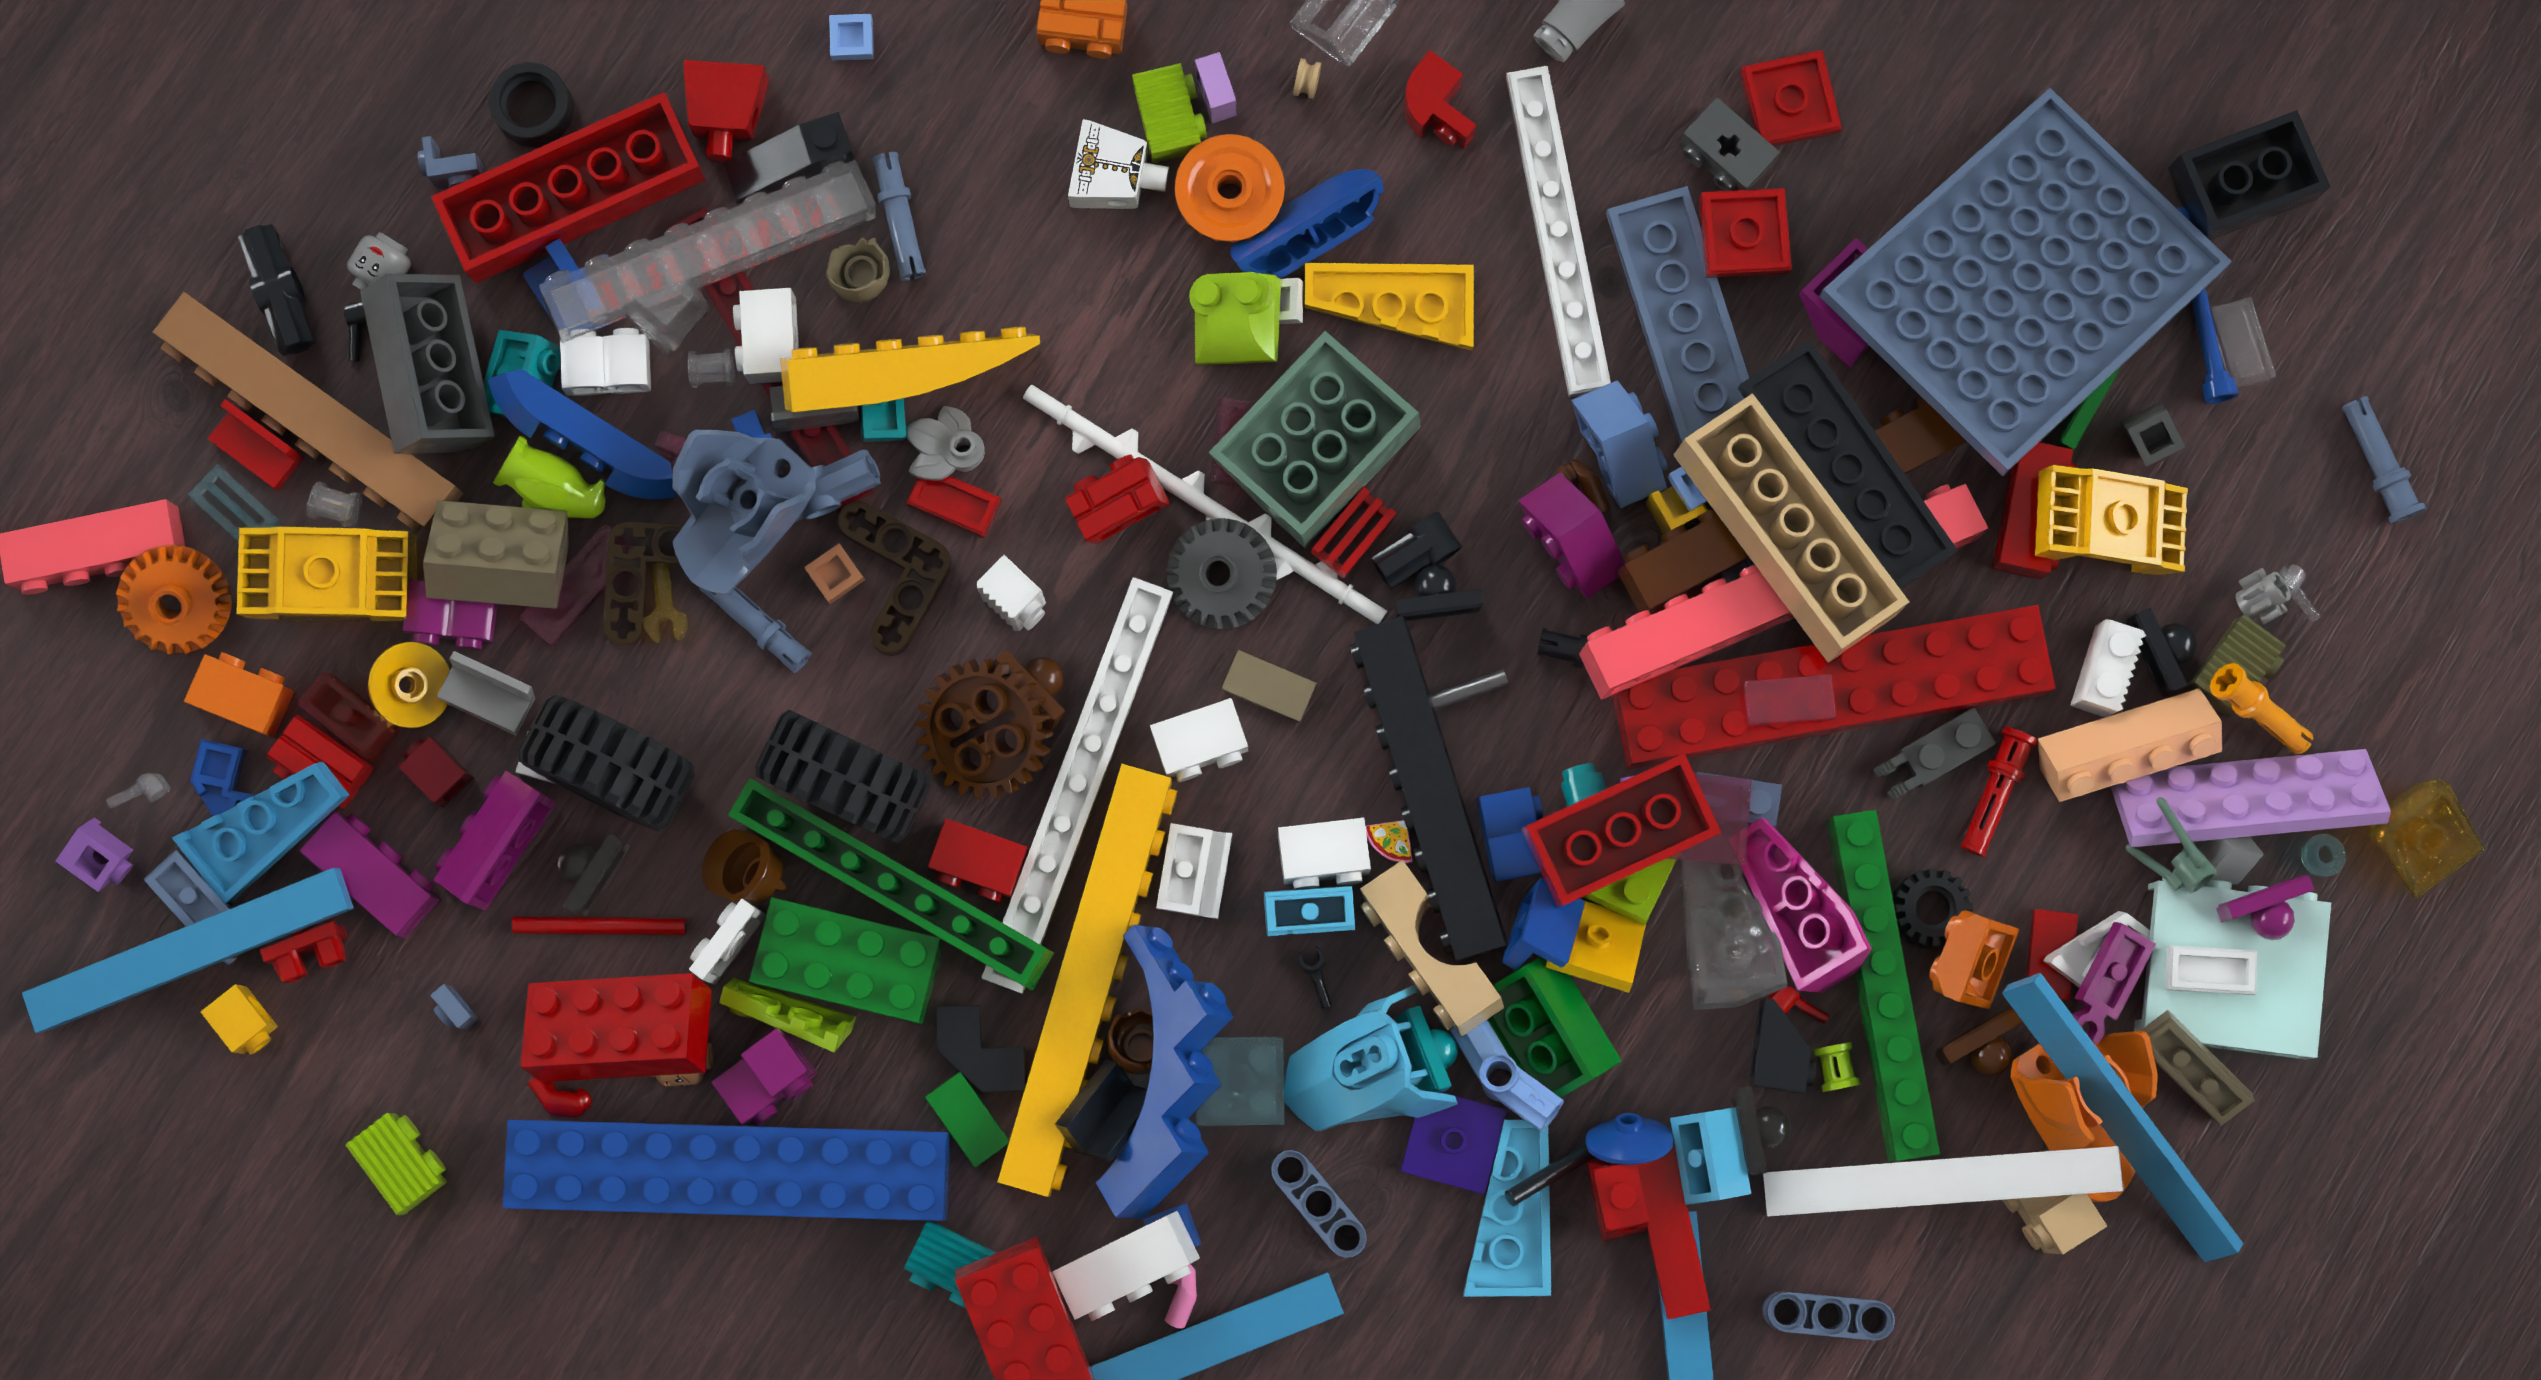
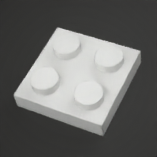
[689,899,766,985]

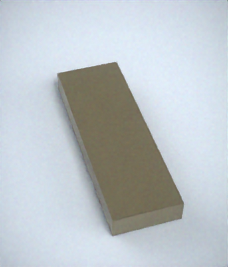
[2140,1010,2255,1126]

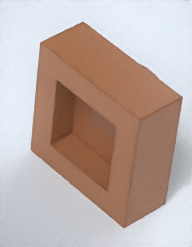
[804,544,865,604]

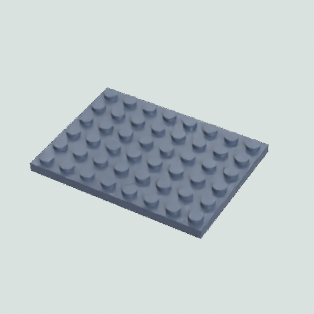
[1819,88,2232,476]

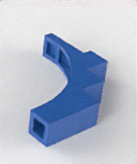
[1096,925,1234,1218]

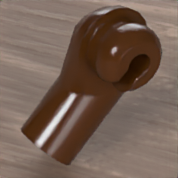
[1557,460,1610,513]

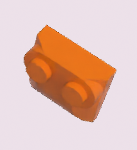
[1929,910,2019,1010]

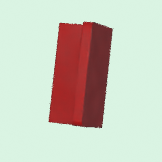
[207,399,304,491]

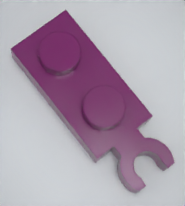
[2072,922,2156,1044]

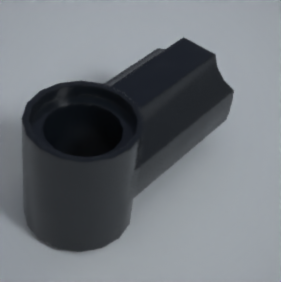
[1371,511,1462,590]

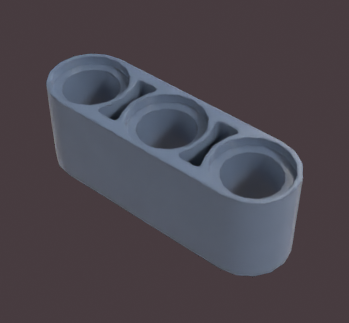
[1271,1150,1367,1258]
[1762,1291,1895,1341]

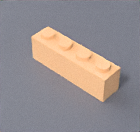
[2038,688,2222,802]

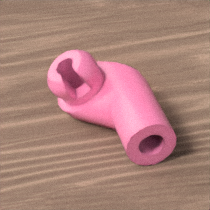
[1165,1264,1197,1329]

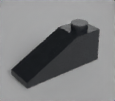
[724,112,857,204]

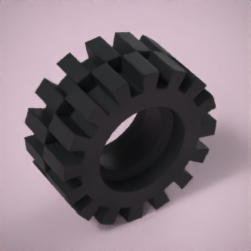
[1893,868,1974,948]

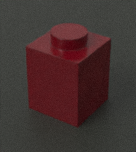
[398,737,474,808]

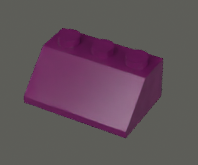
[434,771,557,911]

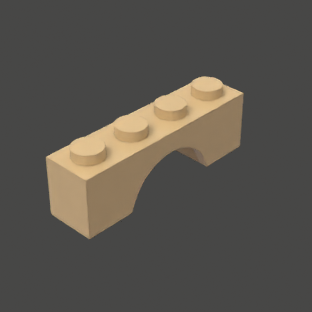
[1360,860,1504,1037]

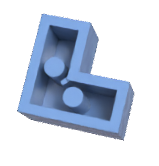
[1571,380,1668,508]

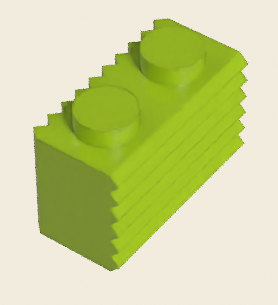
[1132,63,1207,163]
[345,1113,447,1215]

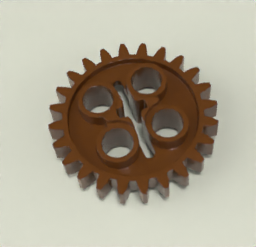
[915,659,1053,799]

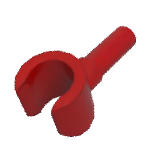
[1768,985,1830,1024]

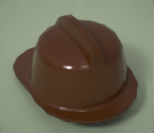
[702,829,787,904]

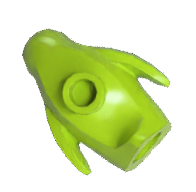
[493,436,606,518]

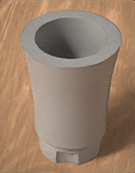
[1533,0,1625,63]

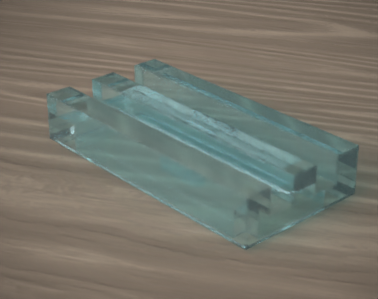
[188,464,282,542]

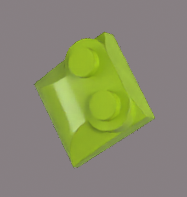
[1189,272,1281,365]

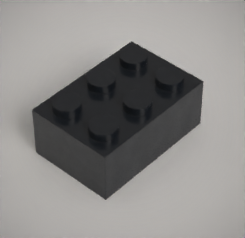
[2168,110,2331,240]

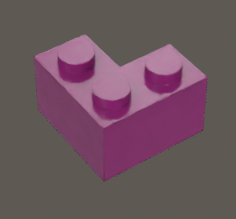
[1518,473,1626,598]
[711,1028,818,1127]

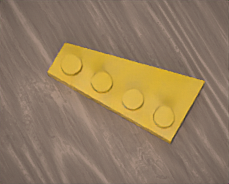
[1304,263,1474,351]

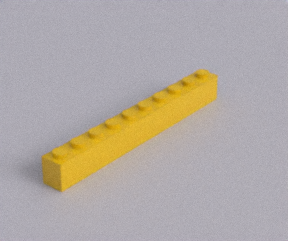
[998,764,1178,1197]

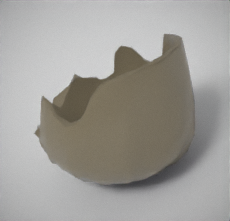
[826,238,890,304]

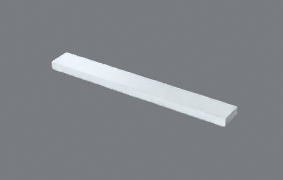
[1506,66,1611,398]
[1763,1146,2124,1216]

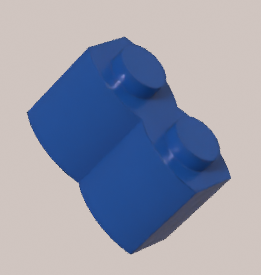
[1476,787,1543,883]

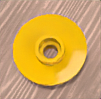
[368,642,450,728]

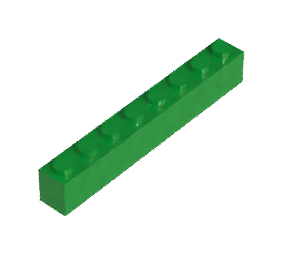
[728,778,1054,991]
[1825,809,1940,1162]

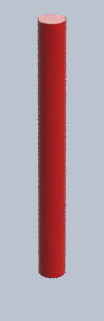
[512,916,687,935]

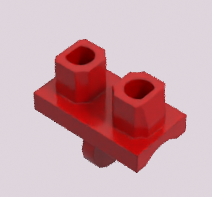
[260,921,349,984]

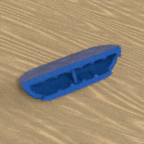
[1230,169,1384,278]

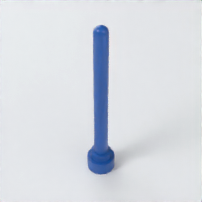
[2176,207,2239,404]

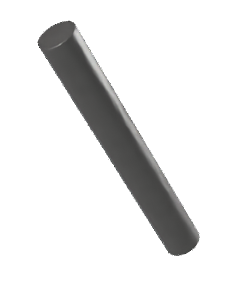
[1430,669,1509,711]

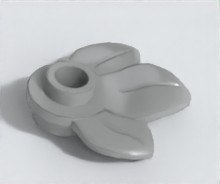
[906,406,985,481]

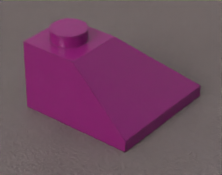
[1799,238,1871,368]

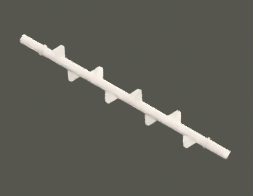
[1023,385,1388,624]

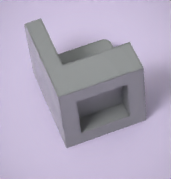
[2182,836,2264,885]

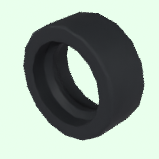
[489,62,574,148]

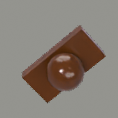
[994,650,1065,731]
[1935,1007,2023,1076]

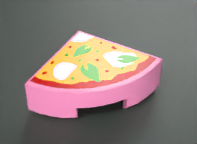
[1365,820,1413,864]

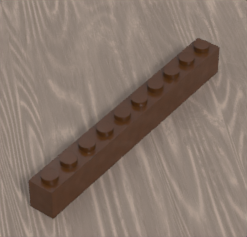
[1617,397,1967,612]

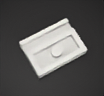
[1156,823,1232,920]

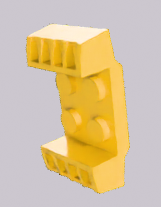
[2035,465,2188,575]
[236,527,408,621]

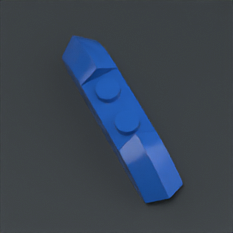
[487,369,676,499]

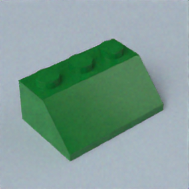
[1487,957,1621,1098]

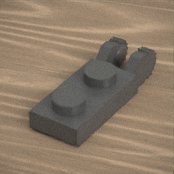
[1873,707,1996,801]

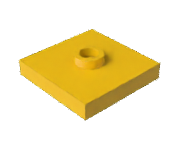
[1546,900,1646,993]

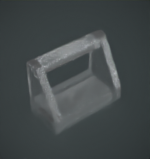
[1289,0,1399,67]
[624,279,710,357]

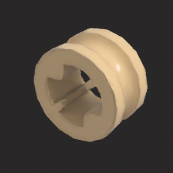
[1293,58,1322,100]

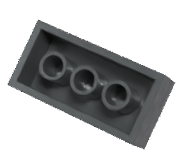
[360,274,495,454]

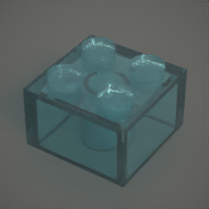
[1197,1037,1284,1127]

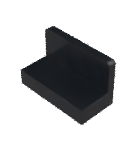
[1055,1059,1147,1162]

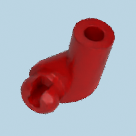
[527,1077,592,1118]

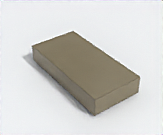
[1221,650,1317,724]

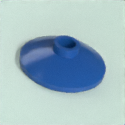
[1586,1113,1674,1165]

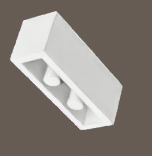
[1052,1211,1200,1321]

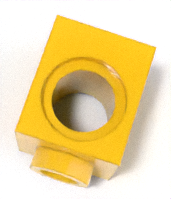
[201,984,278,1055]

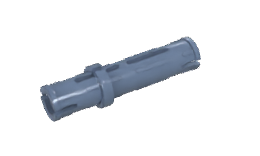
[872,152,926,281]
[699,587,812,673]

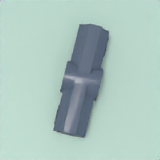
[794,450,881,523]

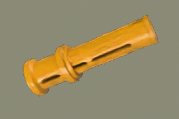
[2210,663,2313,754]

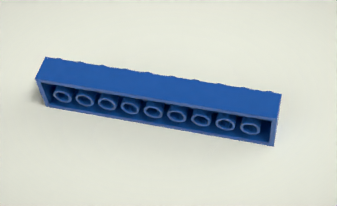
[503,1120,951,1221]

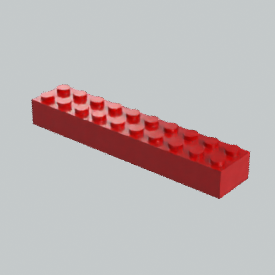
[1613,605,2056,770]

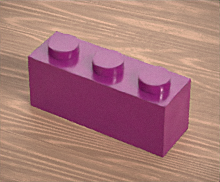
[300,812,440,938]

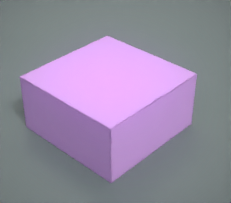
[1195,52,1237,124]

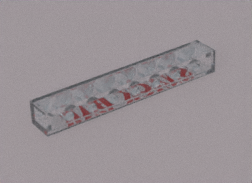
[539,160,876,343]

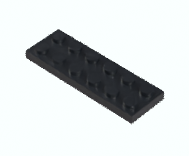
[1738,340,1958,589]

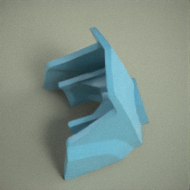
[1284,985,1458,1131]

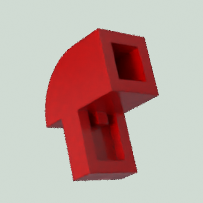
[1404,50,1477,149]

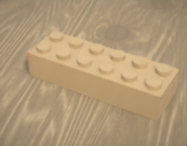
[1673,393,1909,663]

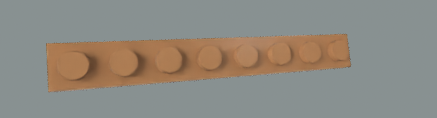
[153,292,464,533]

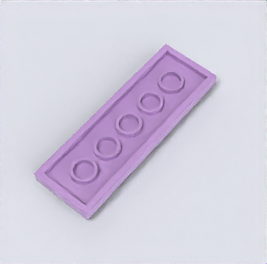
[2110,749,2391,847]

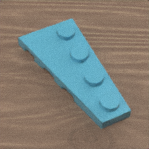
[1463,1120,1551,1297]

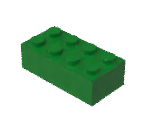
[749,897,944,1025]

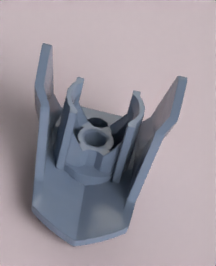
[672,429,816,594]

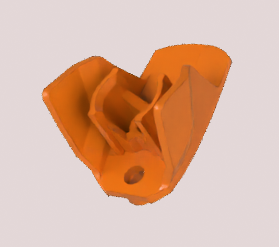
[2010,1031,2158,1202]

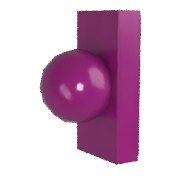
[2216,875,2314,940]

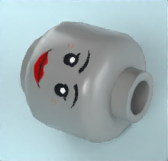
[347,232,411,290]

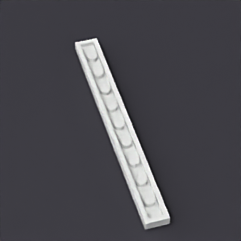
[982,577,1173,994]

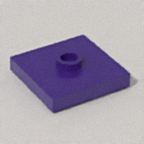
[1400,1093,1507,1195]

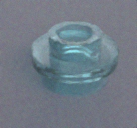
[2301,834,2346,877]

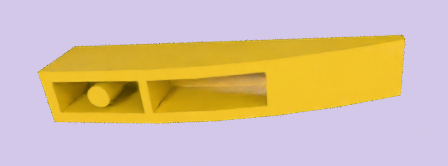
[780,327,1040,412]

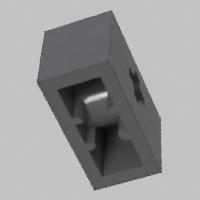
[1679,97,1780,191]

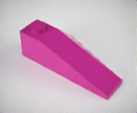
[1728,818,1872,993]

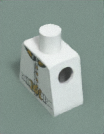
[1068,119,1169,209]

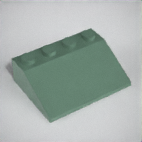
[1209,331,1421,549]

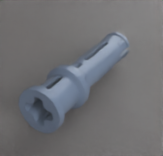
[2342,396,2427,525]

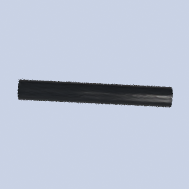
[1505,1142,1594,1206]

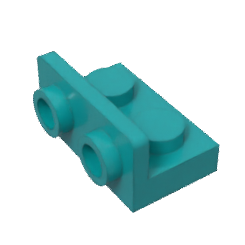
[483,330,561,418]

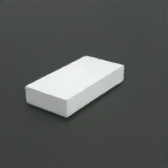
[2165,946,2257,995]

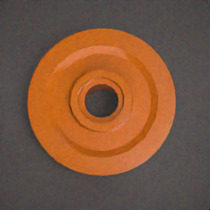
[1175,134,1285,243]
[116,545,232,655]

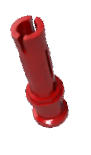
[1960,727,2038,858]

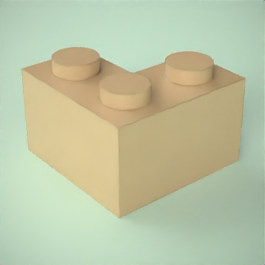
[2002,1151,2107,1255]

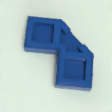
[190,739,256,817]

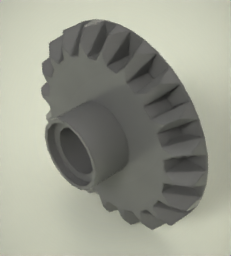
[1166,518,1277,629]

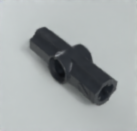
[238,224,316,356]

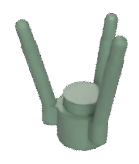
[2125,797,2218,893]

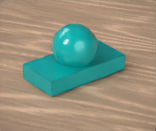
[1394,1006,1459,1093]

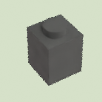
[2121,402,2185,467]

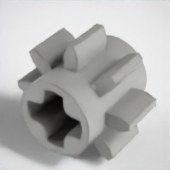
[2236,568,2291,624]

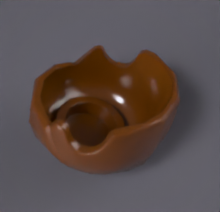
[1107,1008,1154,1075]

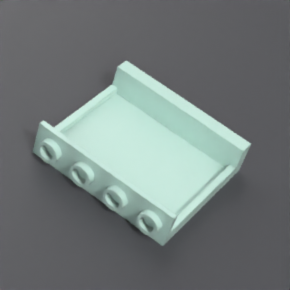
[2134,877,2331,1060]

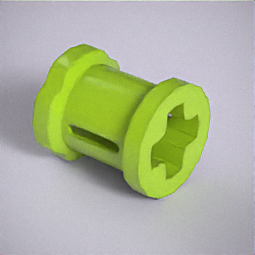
[1813,1042,1861,1092]

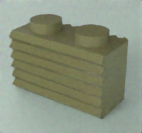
[2186,614,2286,717]

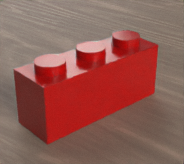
[1992,442,2077,580]

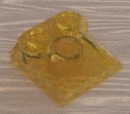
[2368,778,2485,899]

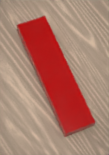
[1637,1144,1711,1320]

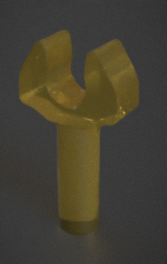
[643,563,689,644]

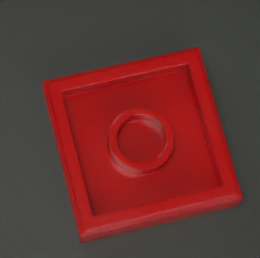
[1740,49,1842,146]
[1699,188,1792,278]

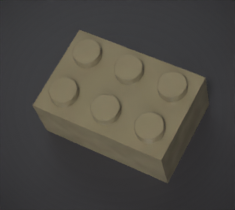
[423,500,569,609]

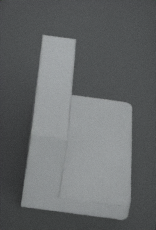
[437,651,536,736]

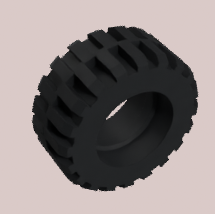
[518,695,694,832]
[755,709,931,843]

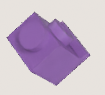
[55,817,133,892]

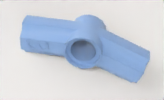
[1450,1020,1564,1132]

